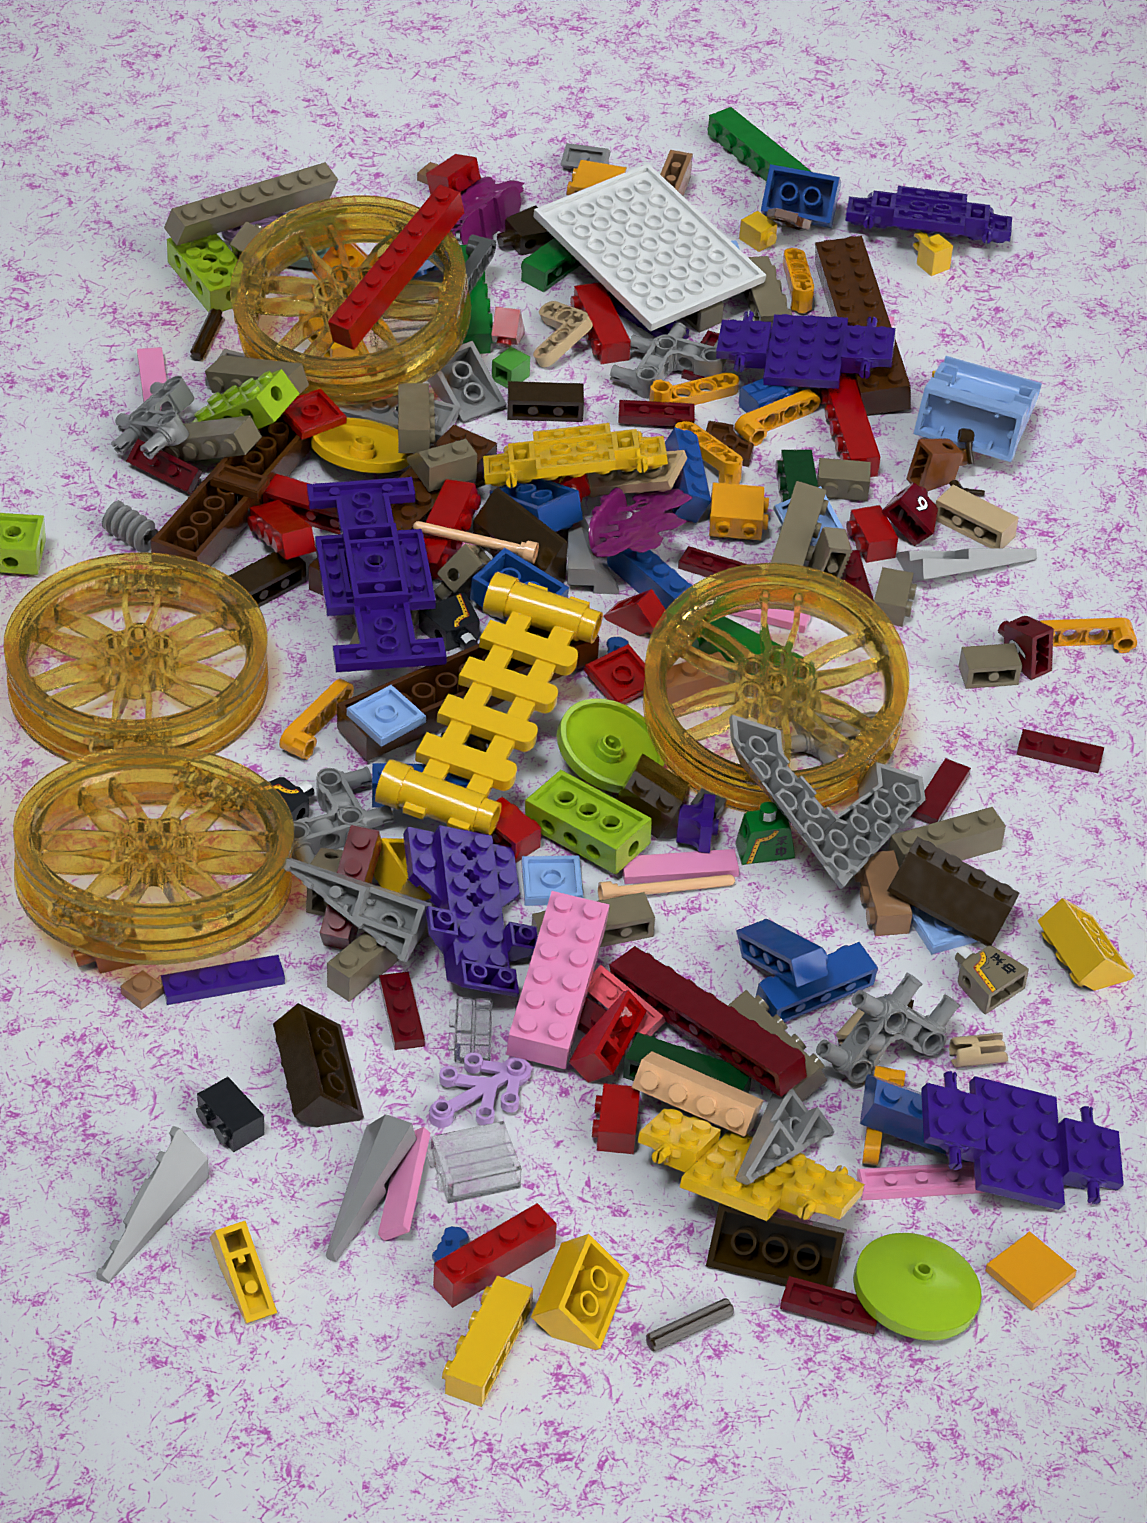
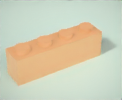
[632,1051,764,1137]

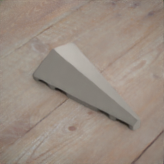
[567,513,619,595]
[897,548,1037,582]
[283,858,432,962]
[736,1088,834,1185]
[326,1114,417,1262]
[96,1126,209,1284]

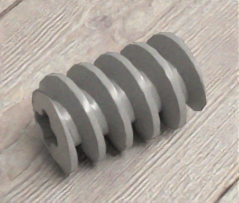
[102,500,158,553]

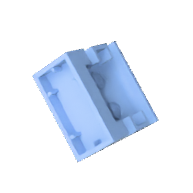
[913,356,1042,462]

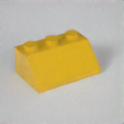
[1037,898,1135,991]
[531,1234,629,1350]

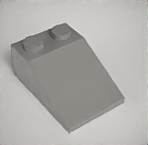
[423,341,507,423]

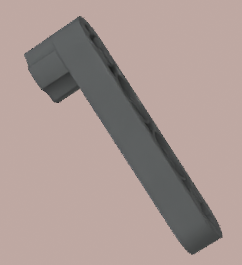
[450,235,496,302]

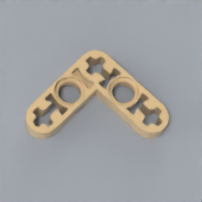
[533,301,593,367]

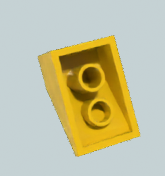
[374,838,432,901]

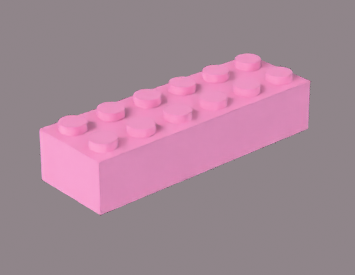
[506,891,609,1069]

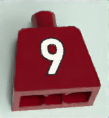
[882,483,938,546]
[998,616,1054,680]

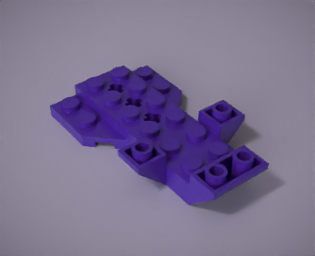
[403,825,538,997]

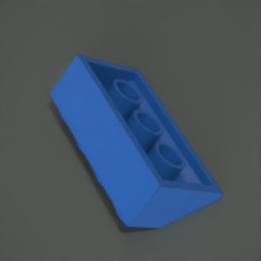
[860,1074,970,1162]

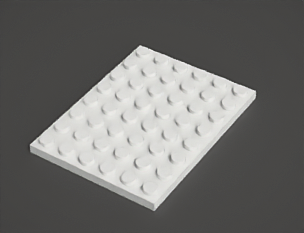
[533,164,766,331]

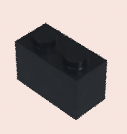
[196,1077,264,1152]

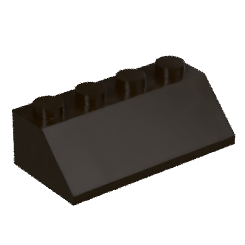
[473,487,568,583]
[887,836,1020,946]
[273,1003,364,1127]
[706,1203,847,1288]

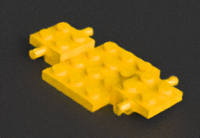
[483,423,668,488]
[638,1108,865,1221]

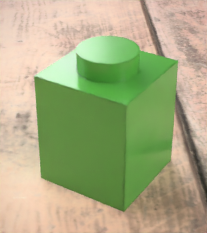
[492,347,530,389]

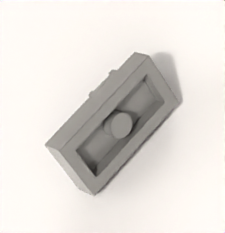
[560,143,611,169]

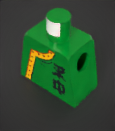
[735,801,795,865]

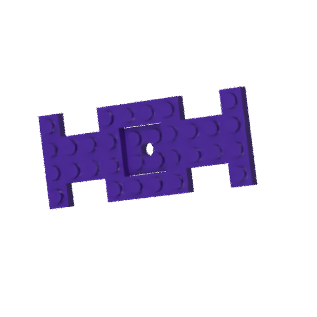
[307,477,447,673]

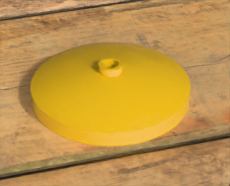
[311,418,414,473]

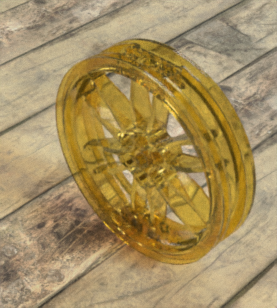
[230,195,471,405]
[3,552,268,774]
[643,563,909,812]
[13,746,294,965]

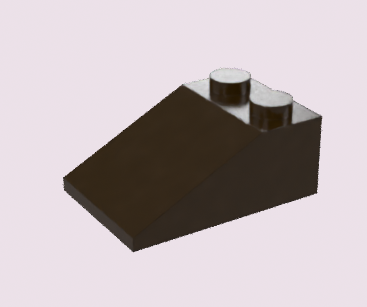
[615,753,689,839]

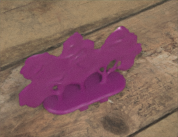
[447,176,524,245]
[589,487,693,557]

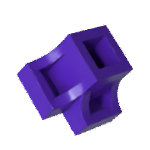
[676,794,719,853]

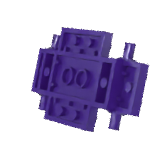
[845,186,1012,244]
[716,311,896,389]
[921,1071,1124,1210]

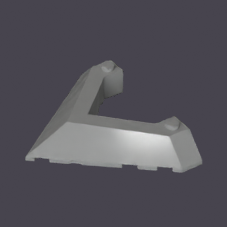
[729,715,925,890]

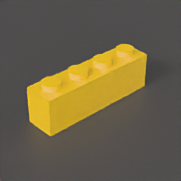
[442,1276,533,1407]

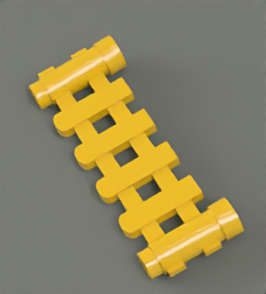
[375,572,603,835]

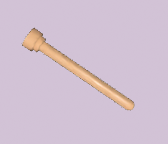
[413,521,539,564]
[598,874,735,900]

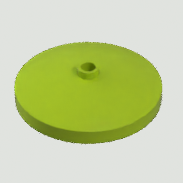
[557,698,665,793]
[853,1233,982,1341]

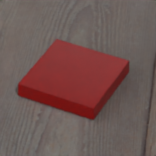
[280,388,347,440]
[584,644,652,705]

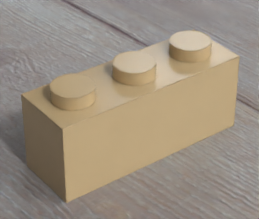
[936,485,1019,549]

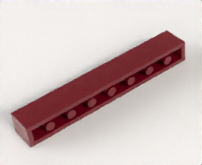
[609,946,807,1097]

